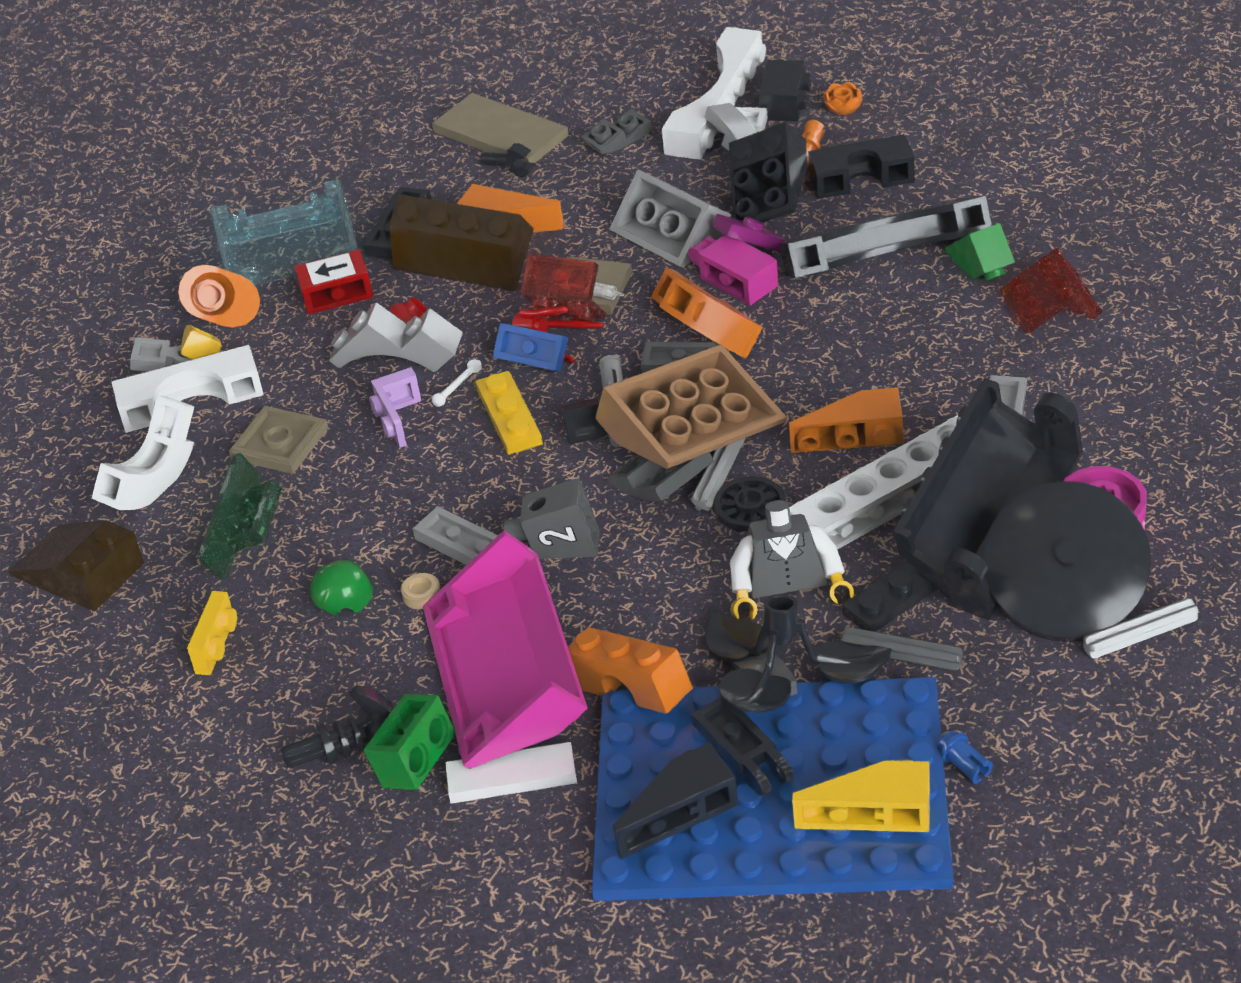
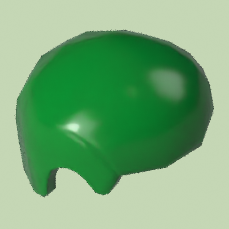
[309,560,374,616]

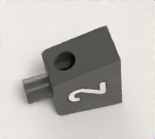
[504,478,600,559]

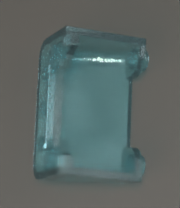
[210,179,358,287]

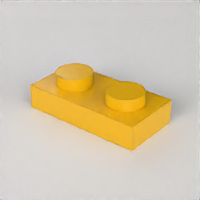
[187,591,237,675]

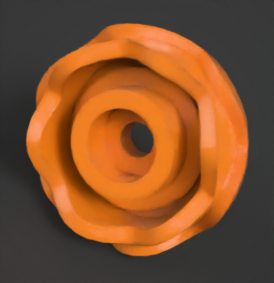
[823,82,863,115]

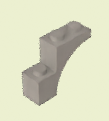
[329,302,463,372]

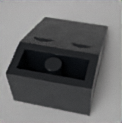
[729,122,808,223]

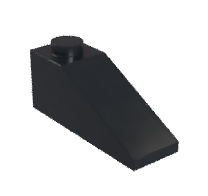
[613,742,738,859]

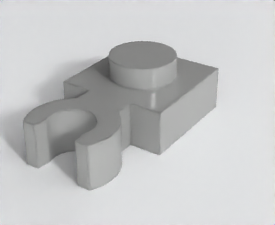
[130,337,191,372]

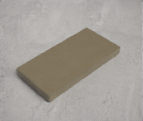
[432,93,569,163]

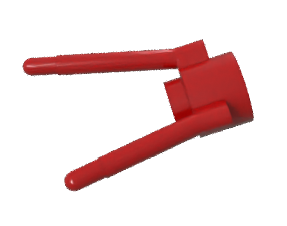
[512,306,604,364]

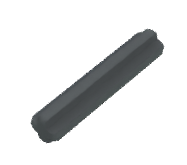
[841,627,963,671]

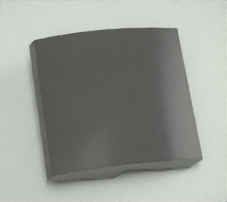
[606,452,714,502]

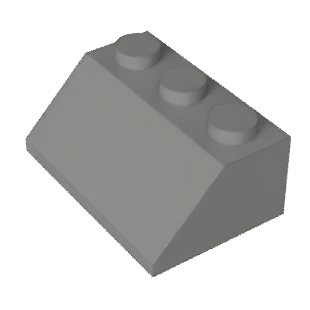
[609,169,731,268]

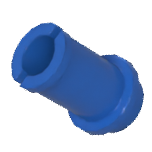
[937,731,993,784]

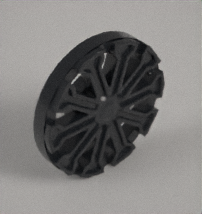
[714,476,786,532]

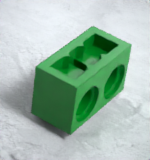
[364,694,455,790]

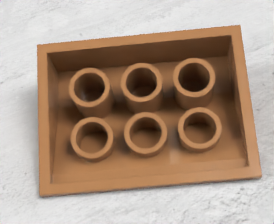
[595,344,787,469]

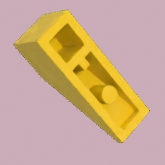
[792,760,930,832]

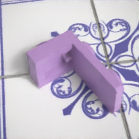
[369,367,421,448]

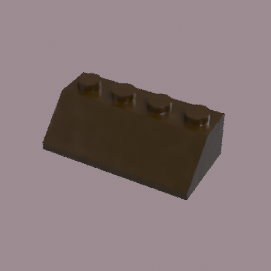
[389,194,534,291]

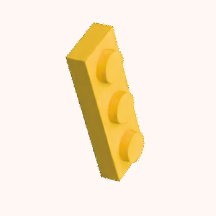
[475,371,543,455]

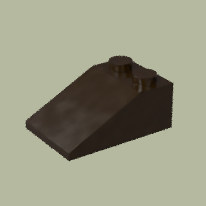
[9,520,144,612]

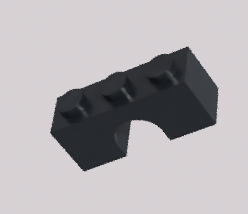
[808,134,915,199]

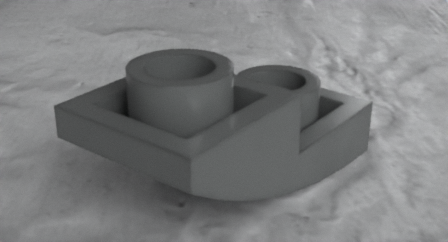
[581,109,654,154]

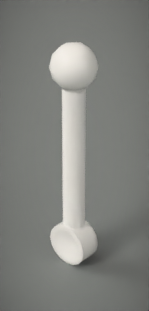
[432,359,482,407]

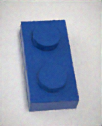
[492,323,569,372]

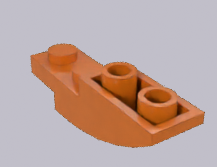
[651,267,763,358]

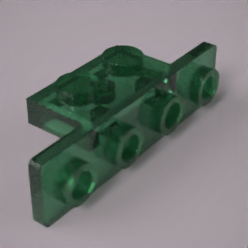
[198,453,282,580]

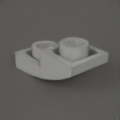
[704,103,757,151]

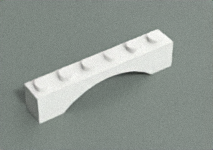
[662,27,766,160]

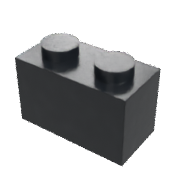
[759,60,811,121]

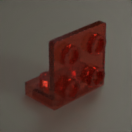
[1000,247,1103,334]
[520,253,606,322]

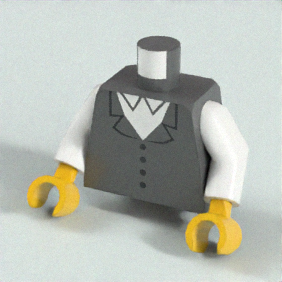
[730,500,854,620]

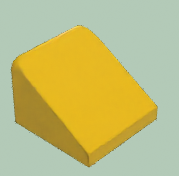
[180,325,222,360]

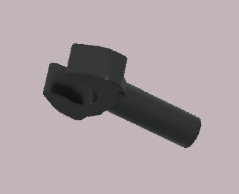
[481,143,536,177]

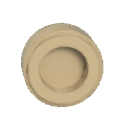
[401,573,441,609]

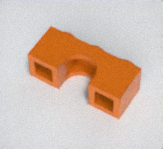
[568,627,693,714]

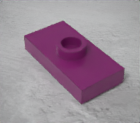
[712,214,787,252]

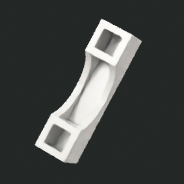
[112,345,264,433]

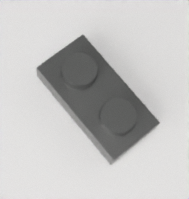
[641,342,716,373]

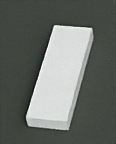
[446,742,577,804]

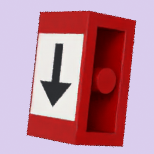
[294,249,374,315]

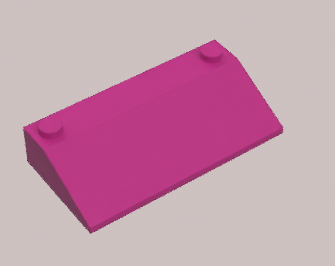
[423,531,588,769]

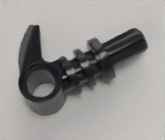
[281,685,394,768]

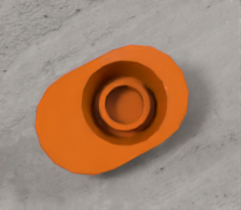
[178,265,260,328]

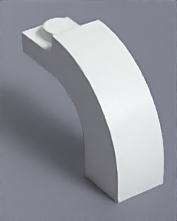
[92,395,194,510]

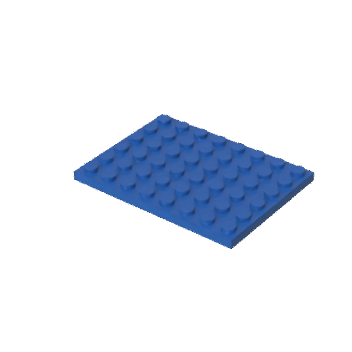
[592,677,954,901]

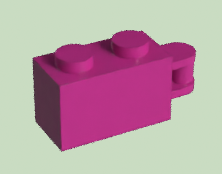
[688,235,778,306]

